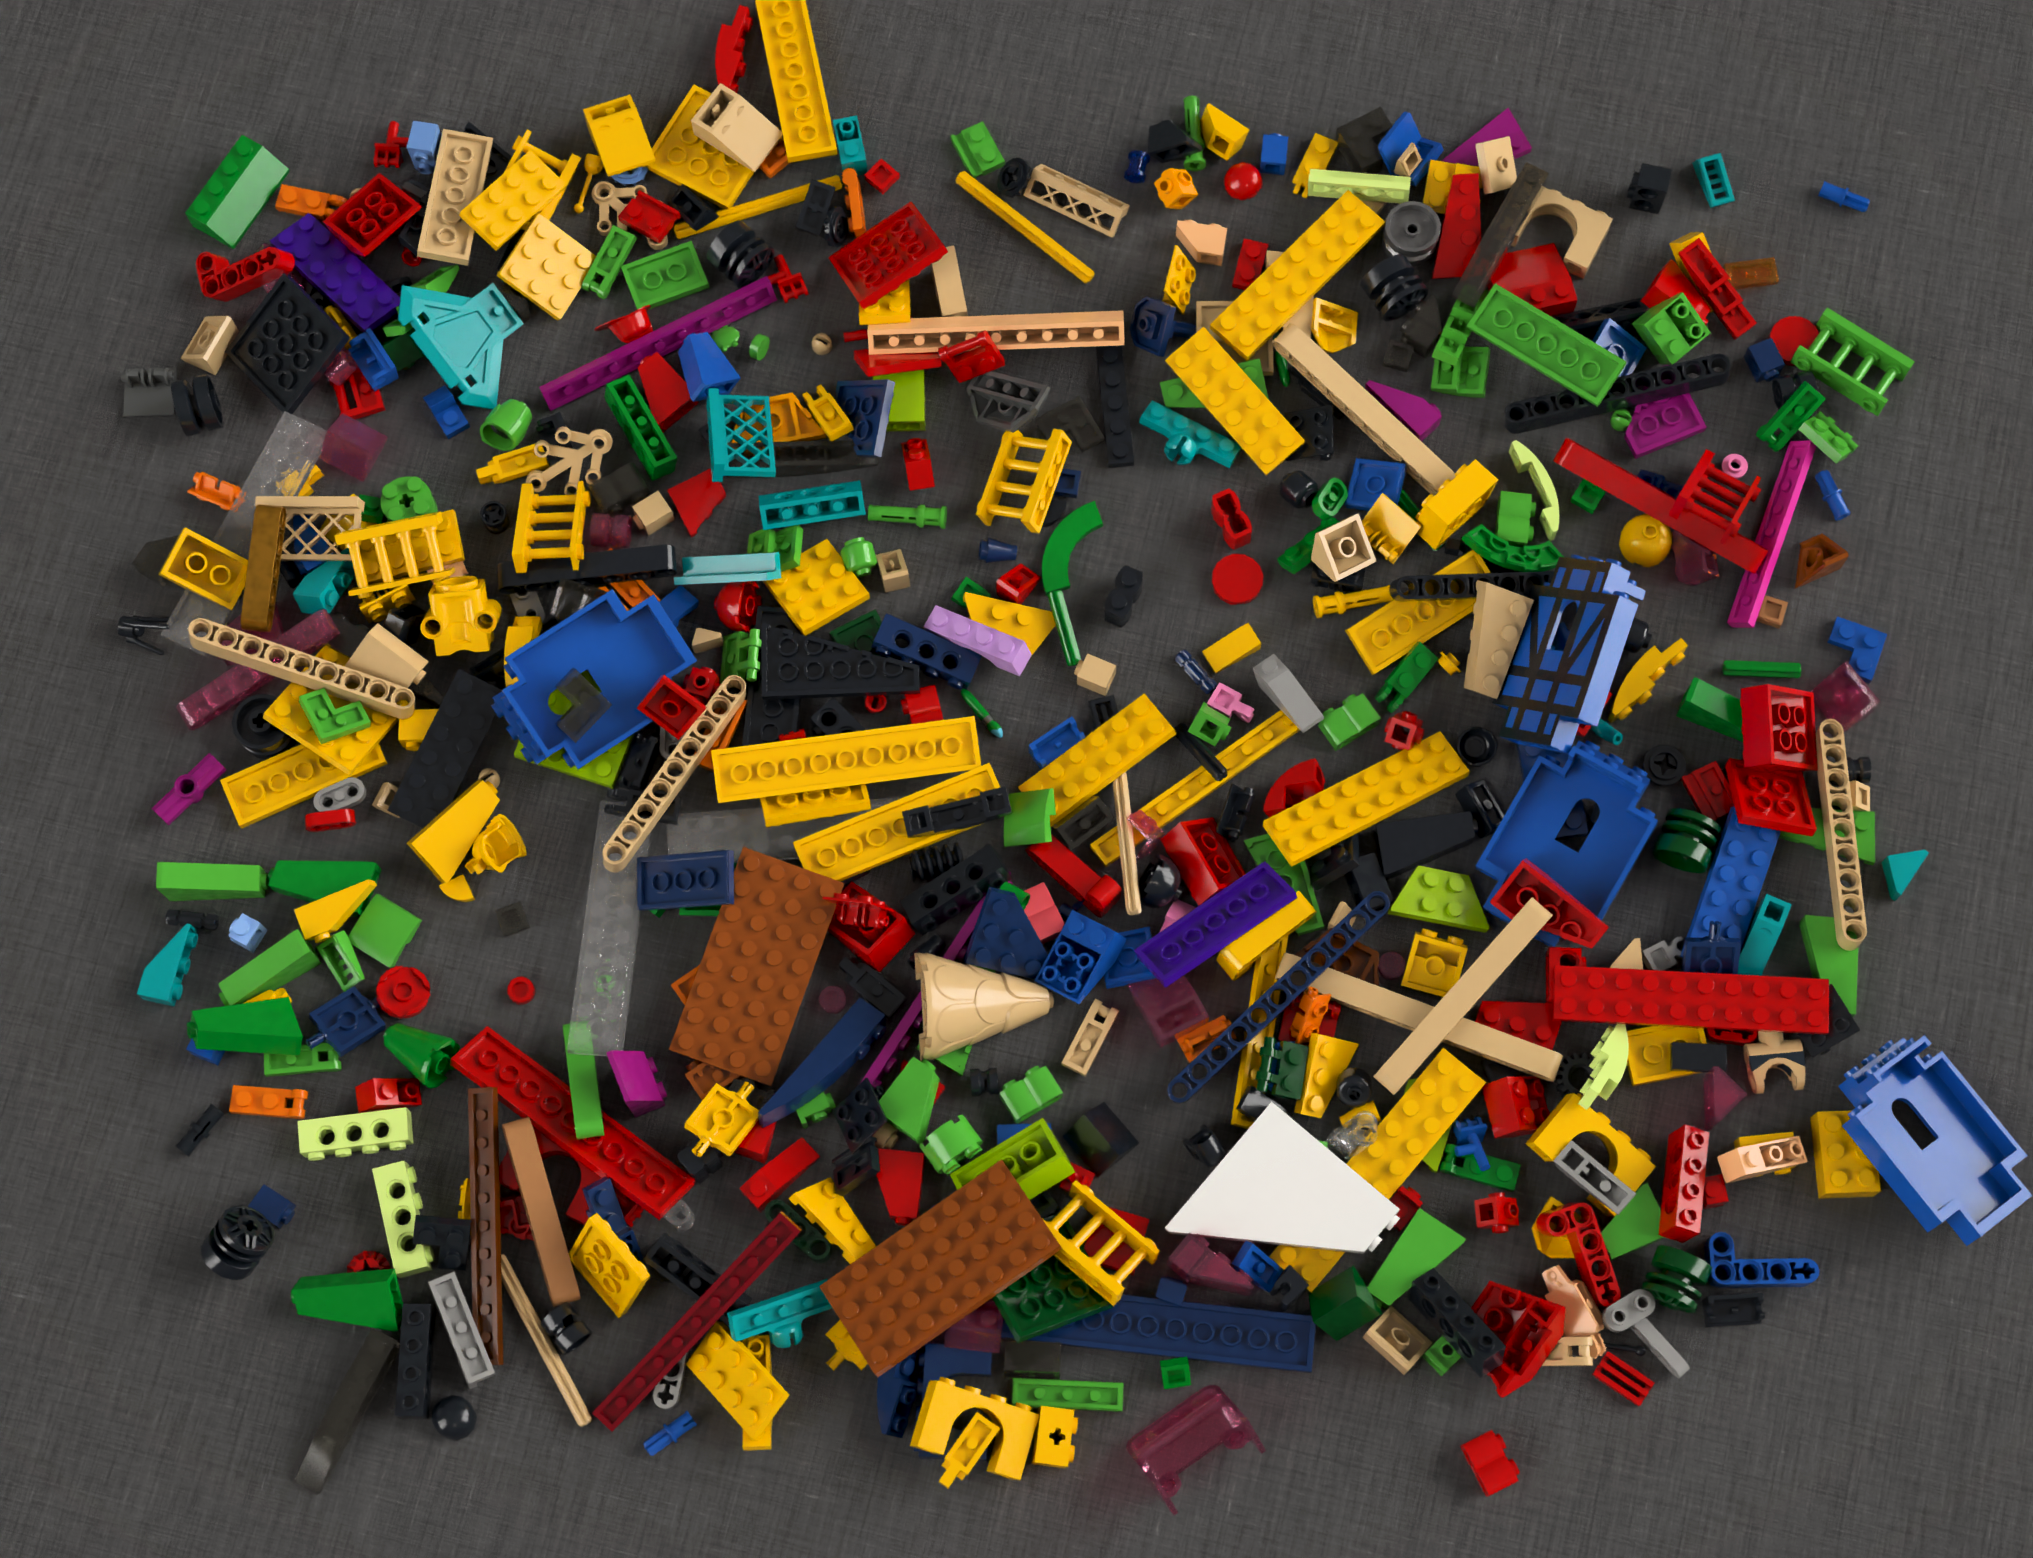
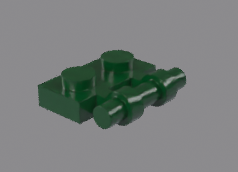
[1255,1037,1309,1101]

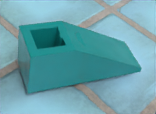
[293,548,355,616]
[1738,894,1792,976]
[137,923,198,1006]

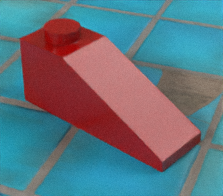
[739,1137,820,1213]

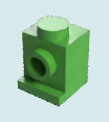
[1188,702,1232,746]
[796,1091,836,1129]
[1422,1336,1461,1376]

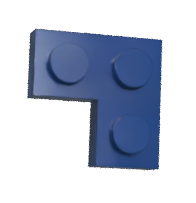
[1827,616,1887,684]

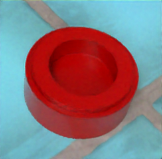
[507,977,535,1005]

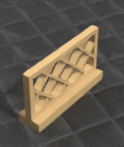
[255,496,365,561]

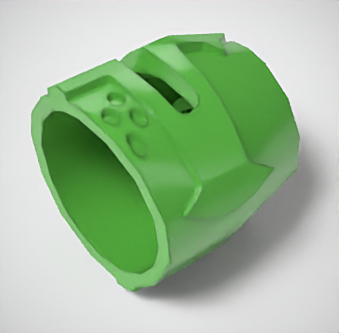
[480,399,532,451]

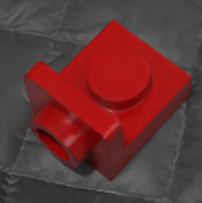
[1390,1186,1423,1232]

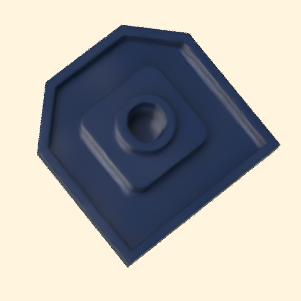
[1129,296,1196,357]

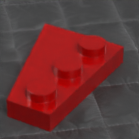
[1475,1001,1562,1050]

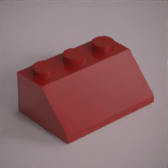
[1160,817,1246,906]

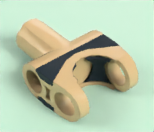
[1744,1031,1805,1094]

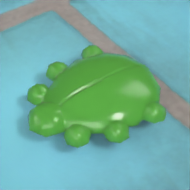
[711,325,740,352]

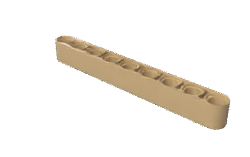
[1272,323,1456,496]
[188,618,415,719]
[603,675,746,872]
[1816,719,1867,951]
[1374,898,1553,1095]

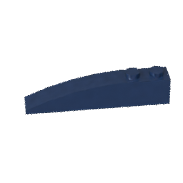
[758,998,886,1128]

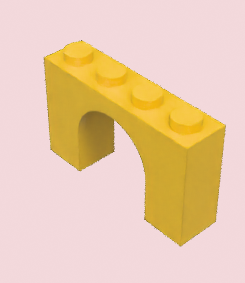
[1525,1093,1656,1217]
[910,1377,1039,1480]

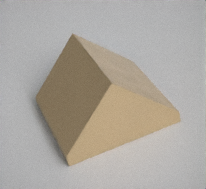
[181,316,239,375]
[1311,513,1377,582]
[1362,1306,1432,1375]

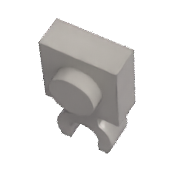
[1642,936,1683,971]

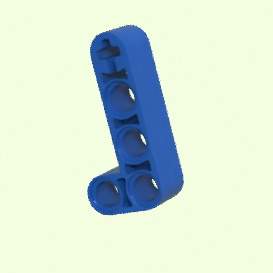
[1704,1232,1819,1288]

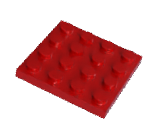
[828,201,948,310]

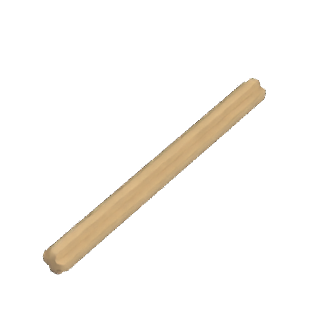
[1113,772,1141,915]
[501,1254,592,1427]

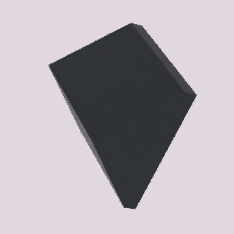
[1063,1102,1139,1178]

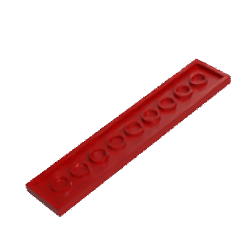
[1553,965,1829,1035]
[450,1026,695,1220]

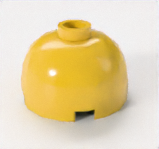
[1619,514,1672,567]

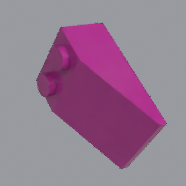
[606,1050,667,1118]

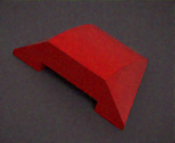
[1471,1281,1566,1398]

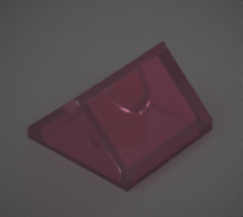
[318,413,388,482]
[1810,661,1880,733]
[1703,1066,1747,1131]

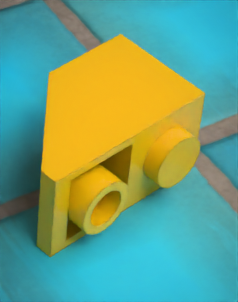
[1200,103,1250,161]

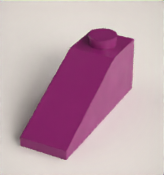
[1365,380,1442,442]

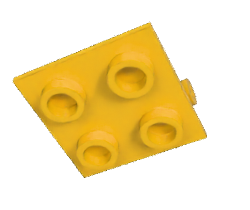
[1162,245,1196,314]
[1362,493,1422,564]
[359,584,415,623]

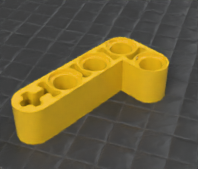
[1216,891,1317,981]

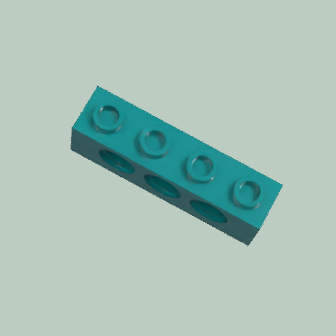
[759,480,866,530]

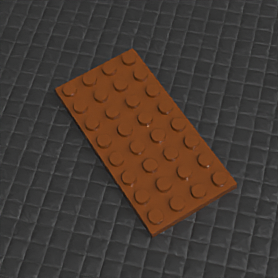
[669,847,844,1087]
[819,1159,1062,1377]

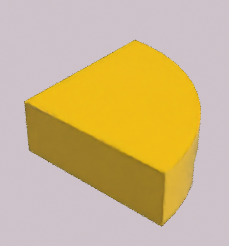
[439,874,475,902]

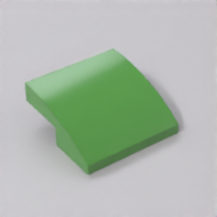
[1431,342,1491,398]
[747,525,803,572]
[1004,788,1056,847]
[348,894,422,968]

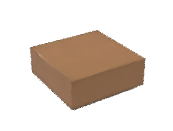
[1756,595,1788,629]

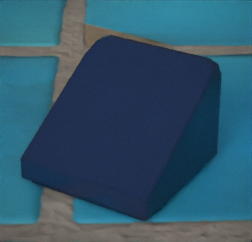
[1156,1275,1188,1305]

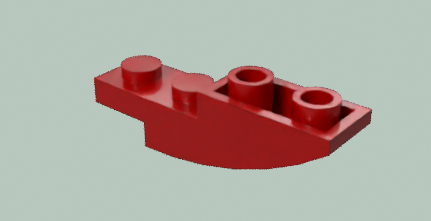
[715,5,753,93]

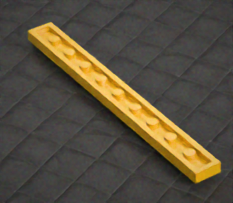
[1090,710,1300,868]

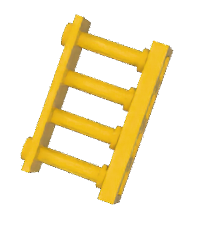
[504,129,581,230]
[976,429,1072,534]
[512,481,591,573]
[334,511,455,599]
[1043,1180,1160,1306]

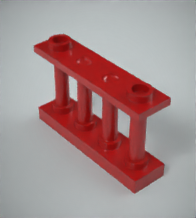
[1668,449,1761,544]

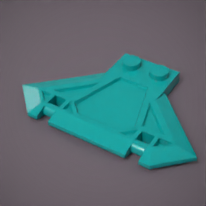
[398,283,524,410]

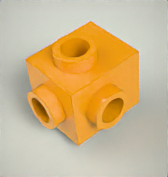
[1154,168,1198,209]

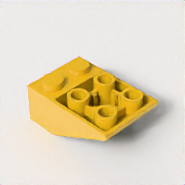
[583,95,656,177]

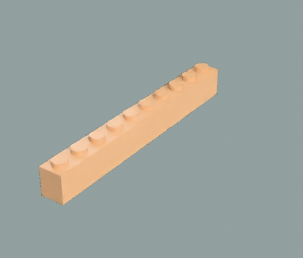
[867,311,1125,355]

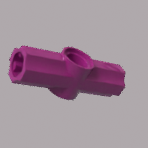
[151,753,226,825]

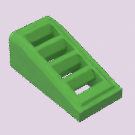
[316,930,365,992]

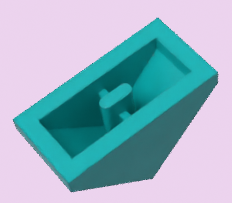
[1881,849,1929,901]

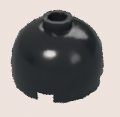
[1138,853,1183,908]

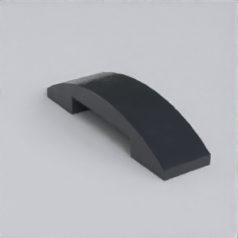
[902,786,1012,838]

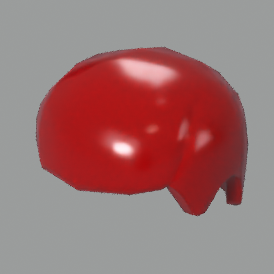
[1224,162,1263,200]

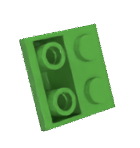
[1632,292,1711,365]

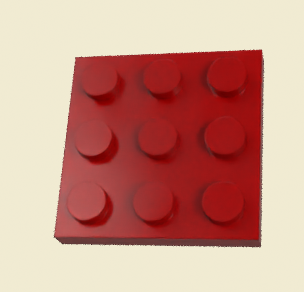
[1725,758,1817,837]

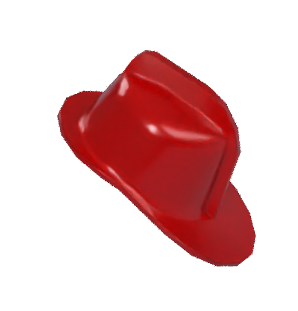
[594,305,653,343]

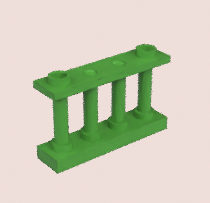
[1790,307,1915,416]

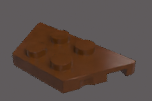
[1295,928,1379,986]

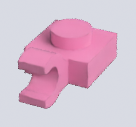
[1207,682,1255,723]

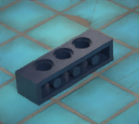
[872,613,982,690]

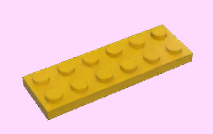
[1165,326,1305,476]
[1345,550,1491,675]
[1018,693,1176,827]
[220,743,388,829]

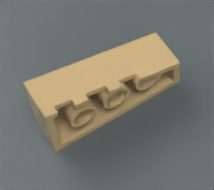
[1464,580,1534,699]

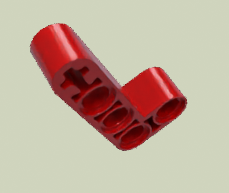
[196,247,295,302]
[1026,834,1122,918]
[1536,1202,1621,1307]

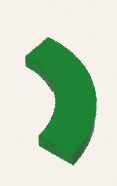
[1042,501,1103,596]
[1462,524,1564,572]

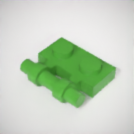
[1798,411,1858,464]
[720,629,762,684]

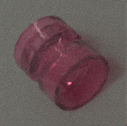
[590,513,632,549]

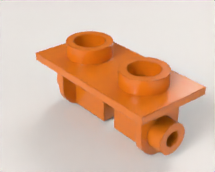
[187,472,246,511]
[1290,987,1331,1044]
[1176,1015,1237,1063]

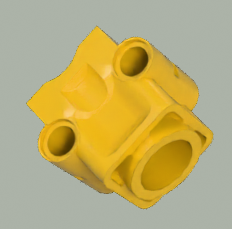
[420,576,502,656]

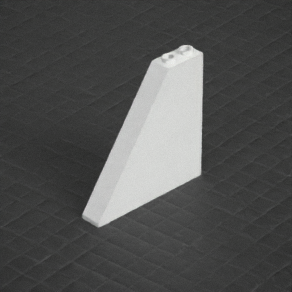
[1165,1102,1400,1254]

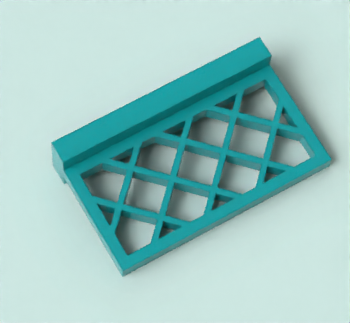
[706,388,776,482]

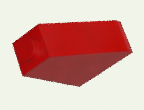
[1641,259,1711,325]
[637,352,699,433]
[876,1148,926,1226]

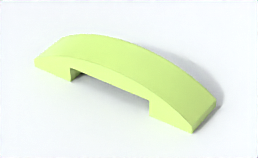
[1508,440,1559,541]

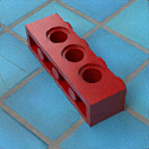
[1658,1124,1709,1243]

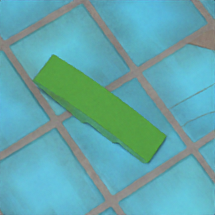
[383,264,460,337]
[1432,282,1489,366]

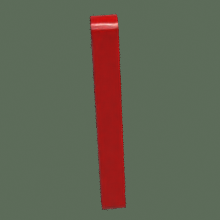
[1553,438,1768,574]

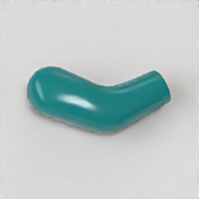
[1591,718,1623,745]

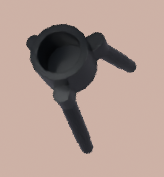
[118,615,180,655]

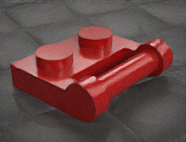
[938,330,1005,383]
[328,366,386,424]

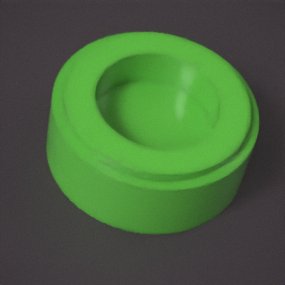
[749,334,770,361]

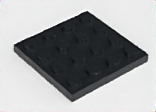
[225,273,350,417]

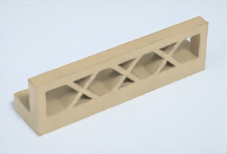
[1023,164,1130,237]

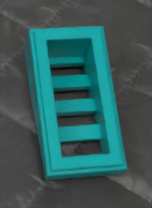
[1692,153,1735,208]

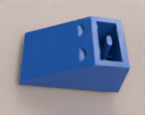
[1034,910,1127,1004]

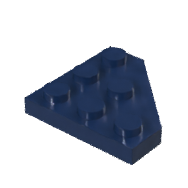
[834,379,895,458]
[964,887,1048,979]

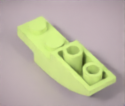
[1578,1024,1629,1110]

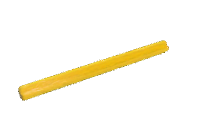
[955,171,1095,284]
[674,175,842,239]

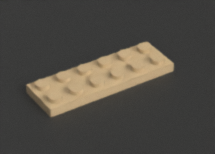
[417,129,493,266]

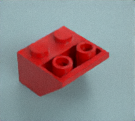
[1482,1076,1550,1138]

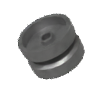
[1382,201,1441,267]

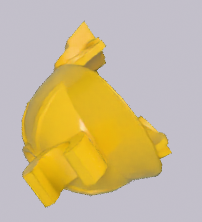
[465,814,527,874]

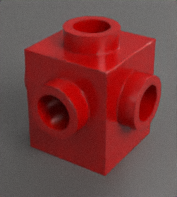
[682,667,721,706]
[1384,711,1425,750]
[1474,1193,1519,1234]

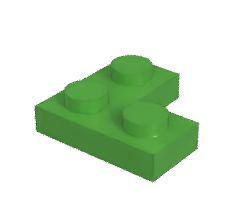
[299,688,371,744]

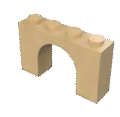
[1492,177,1613,279]

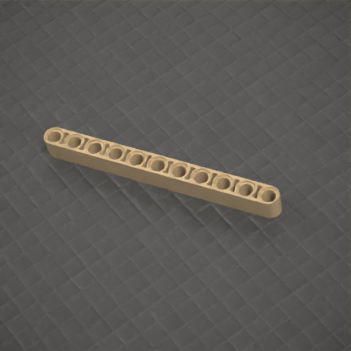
[1275,953,1563,1082]

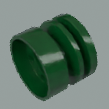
[1652,808,1721,874]
[1641,1245,1712,1313]

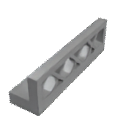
[428,1272,495,1390]

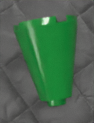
[383,1023,460,1089]

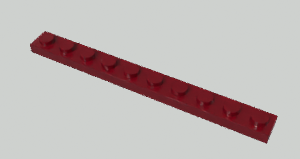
[592,1211,802,1432]

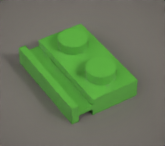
[951,121,1005,179]

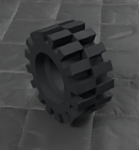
[1554,1053,1594,1098]

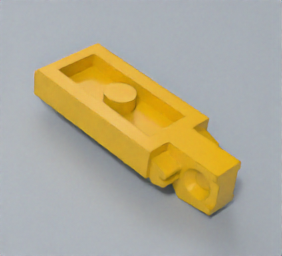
[476,444,549,484]
[939,1412,1000,1489]

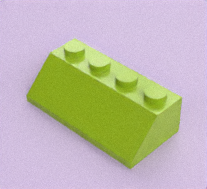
[950,1118,1075,1200]

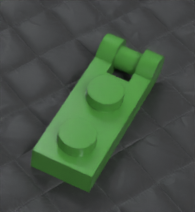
[581,225,637,300]
[264,1043,342,1077]

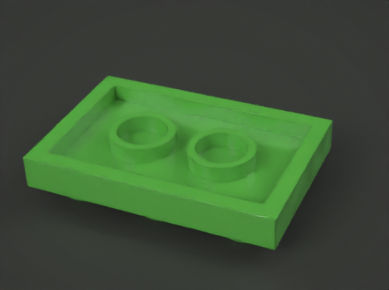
[621,241,710,310]

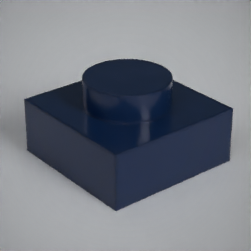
[1053,468,1081,498]

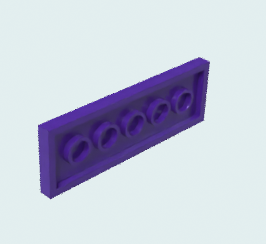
[270,213,400,333]
[1134,861,1297,988]

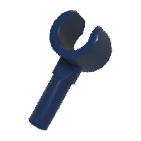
[1058,899,1085,922]

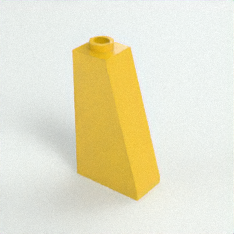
[406,780,500,883]

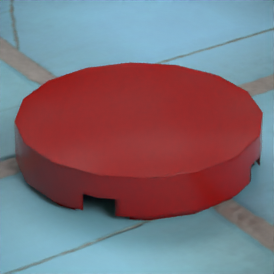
[1768,316,1819,366]
[1212,554,1263,605]
[376,966,430,1019]

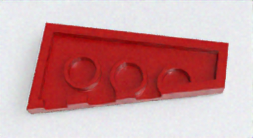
[1431,173,1483,279]

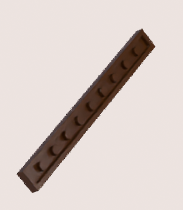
[468,1087,503,1365]

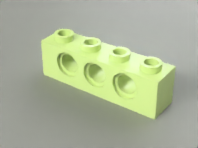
[298,1107,414,1161]
[372,1160,435,1278]

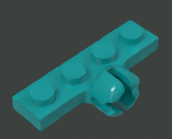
[1139,400,1241,469]
[727,1279,832,1348]

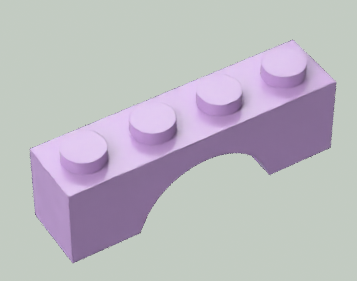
[923,605,1032,677]

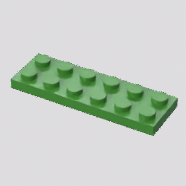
[1467,283,1626,407]

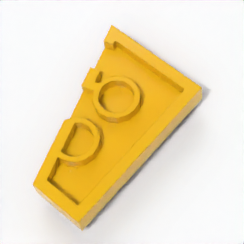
[1294,1033,1359,1118]

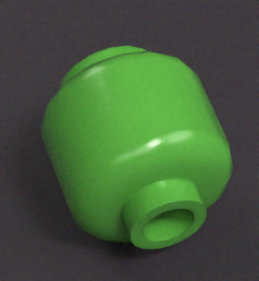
[840,537,877,578]

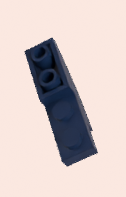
[582,1177,646,1266]
[877,1349,919,1438]

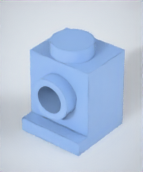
[228,913,268,953]

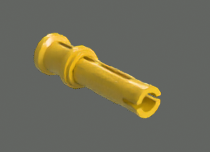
[1313,585,1393,619]

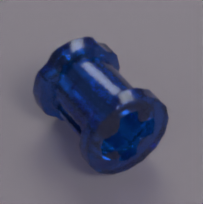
[1124,150,1150,184]

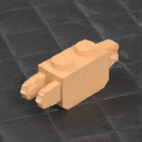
[1542,1265,1607,1359]

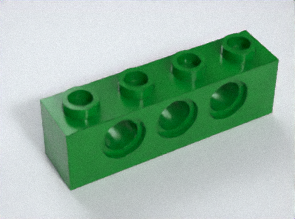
[604,375,677,481]

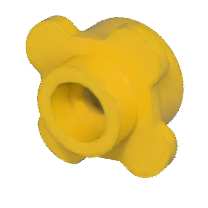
[1437,652,1461,676]

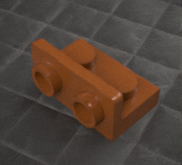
[684,1060,740,1101]

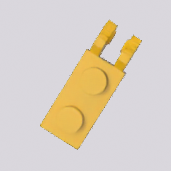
[802,384,854,442]

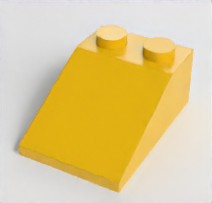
[158,527,248,610]

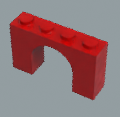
[499,1127,602,1226]

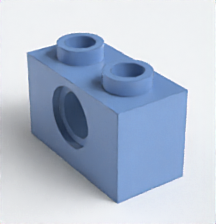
[407,121,442,175]

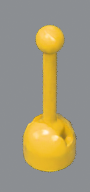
[574,154,604,213]

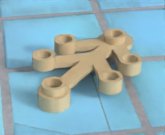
[592,181,668,250]
[526,427,613,495]

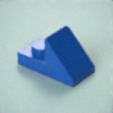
[423,385,470,440]
[1232,1241,1283,1293]

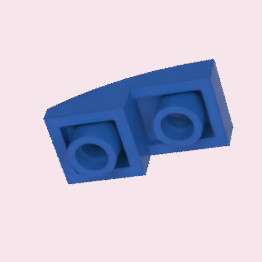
[659,585,699,627]

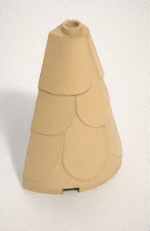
[914,953,1054,1061]

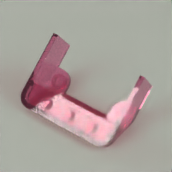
[1126,1385,1266,1516]

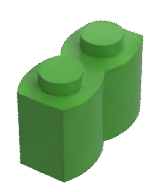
[1495,491,1536,548]
[1318,693,1381,751]
[1000,1066,1063,1124]

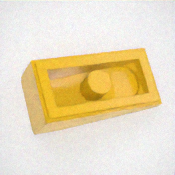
[1202,623,1261,674]

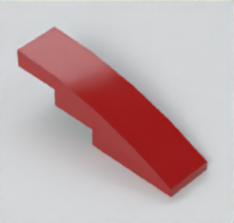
[1678,238,1757,340]

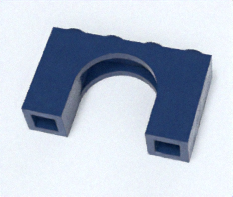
[914,1343,993,1462]

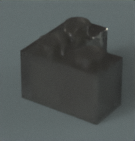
[1335,107,1393,174]

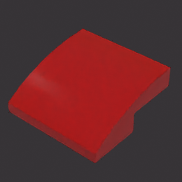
[1084,1207,1150,1276]

